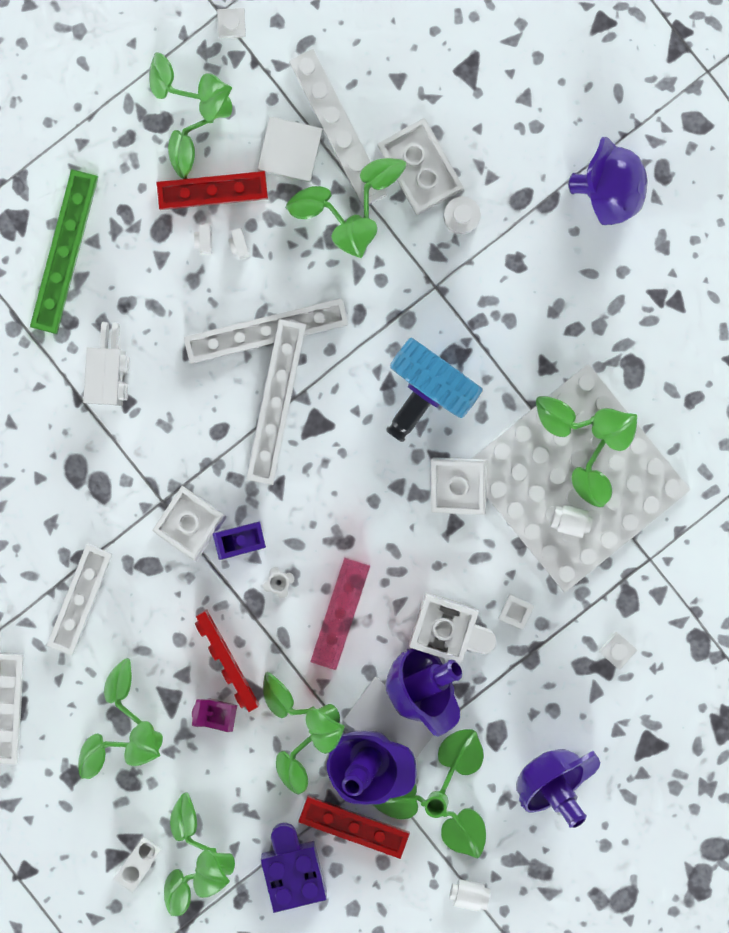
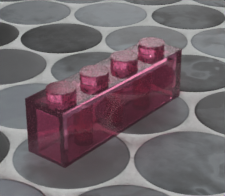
[310,556,370,670]

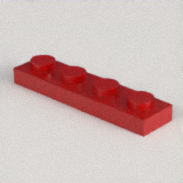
[156,171,268,210]
[194,609,259,712]
[298,795,410,859]

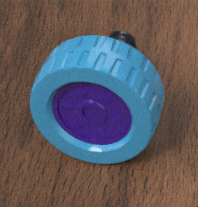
[386,337,483,442]

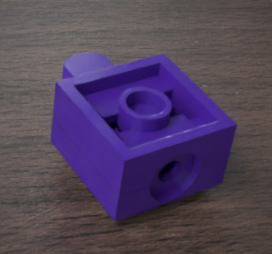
[260,822,327,913]

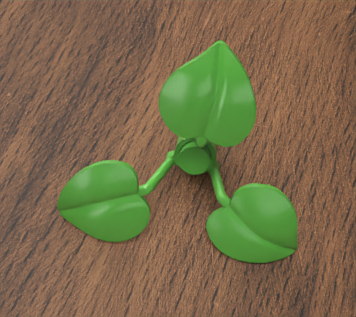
[149,52,232,179]
[285,158,407,258]
[536,396,637,507]
[78,658,163,779]
[263,672,345,795]
[372,729,486,859]
[164,792,235,916]

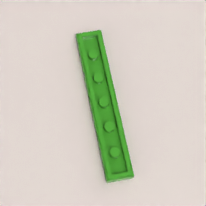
[30,169,99,334]

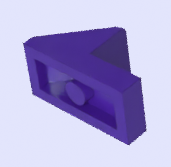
[212,521,266,560]

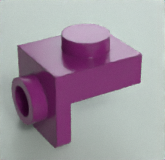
[192,698,238,732]

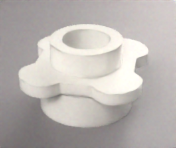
[263,567,294,598]

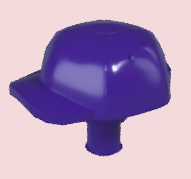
[568,137,648,225]
[385,648,462,737]
[327,731,417,805]
[516,749,601,828]

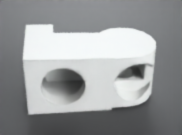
[113,837,161,893]

